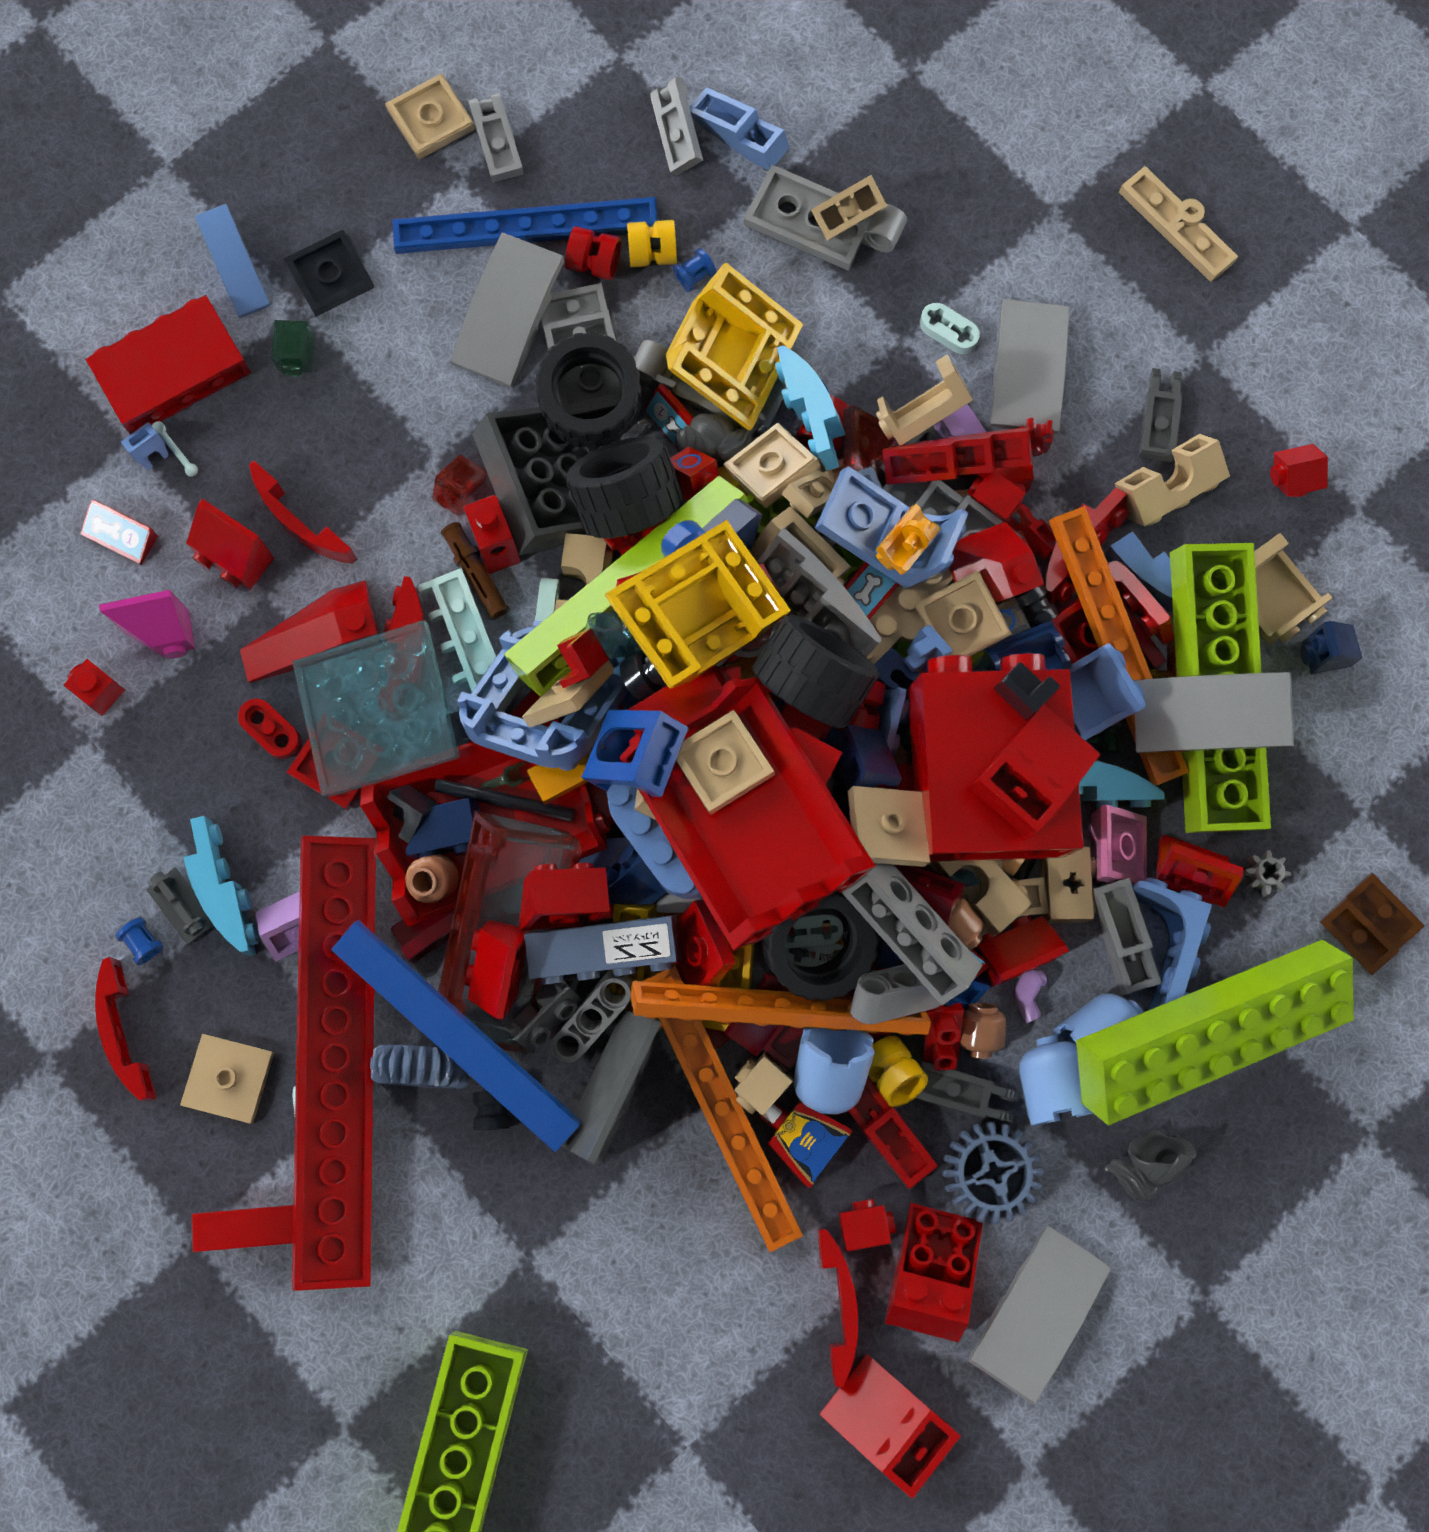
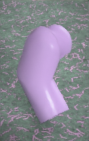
[1014,969,1047,1024]

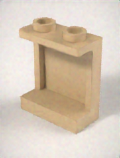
[876,354,973,446]
[750,506,851,585]
[1254,533,1332,645]

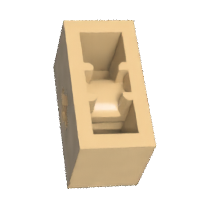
[811,175,887,242]
[1040,847,1098,924]

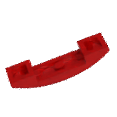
[249,460,357,564]
[95,957,157,1101]
[817,1228,858,1387]

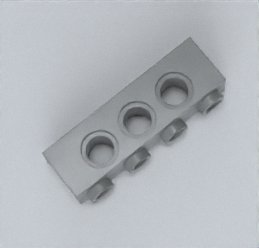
[842,863,983,1005]

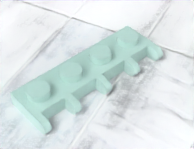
[418,568,497,691]

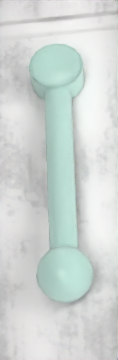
[152,421,198,477]

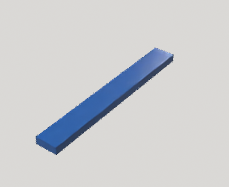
[392,197,657,254]
[331,920,582,1152]

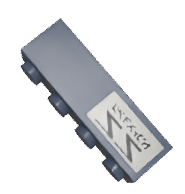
[524,915,682,985]

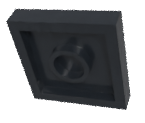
[284,229,375,317]

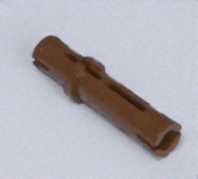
[440,522,510,620]

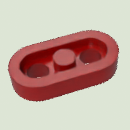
[238,699,301,759]

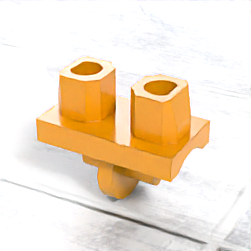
[876,503,941,575]

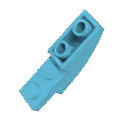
[775,345,846,471]
[1079,761,1164,808]
[183,816,259,956]

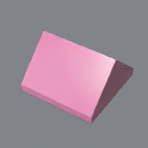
[1091,805,1147,885]

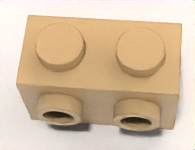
[734,1051,793,1116]

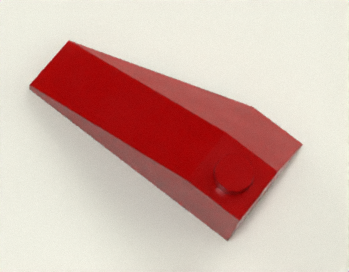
[240,580,384,683]

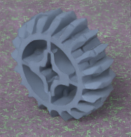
[370,1044,470,1089]
[942,1122,1044,1224]

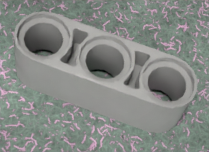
[850,964,941,1024]
[551,969,635,1063]

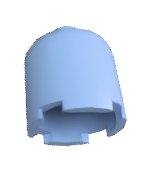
[1052,993,1144,1043]
[793,1027,875,1114]
[1019,1035,1094,1126]

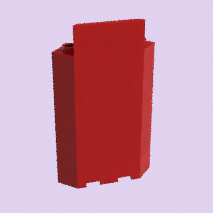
[619,665,876,950]
[360,717,616,927]

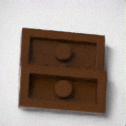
[1319,872,1425,975]

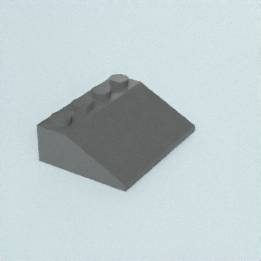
[472,404,595,555]
[561,1009,664,1165]

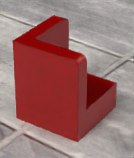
[557,628,609,688]

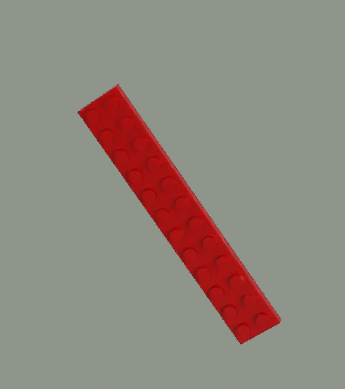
[292,835,376,1291]

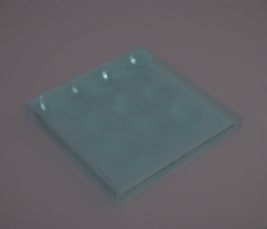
[292,620,460,798]

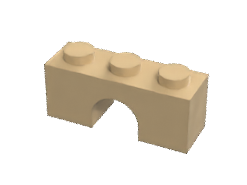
[1114,434,1230,526]
[555,533,614,611]
[928,860,1032,935]

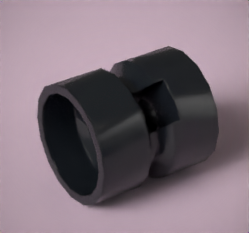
[619,651,667,701]

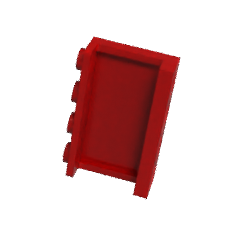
[85,295,251,435]

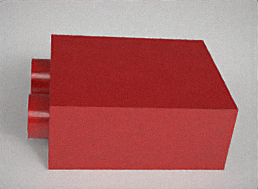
[908,653,1084,862]

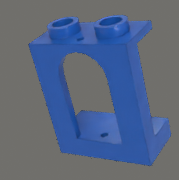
[581,710,688,797]

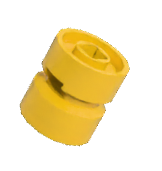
[627,220,677,267]
[868,1036,928,1107]

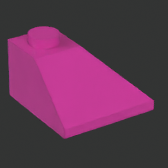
[99,590,195,659]

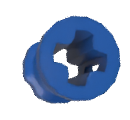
[673,248,716,292]
[115,917,164,966]

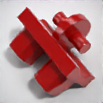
[921,1003,964,1071]

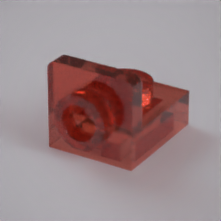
[432,454,487,516]

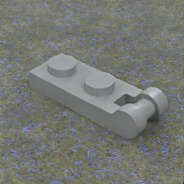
[650,76,703,175]
[468,92,524,183]

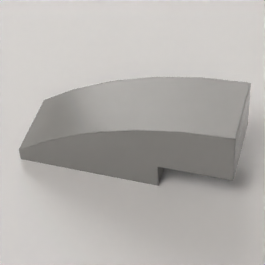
[1093,878,1161,995]

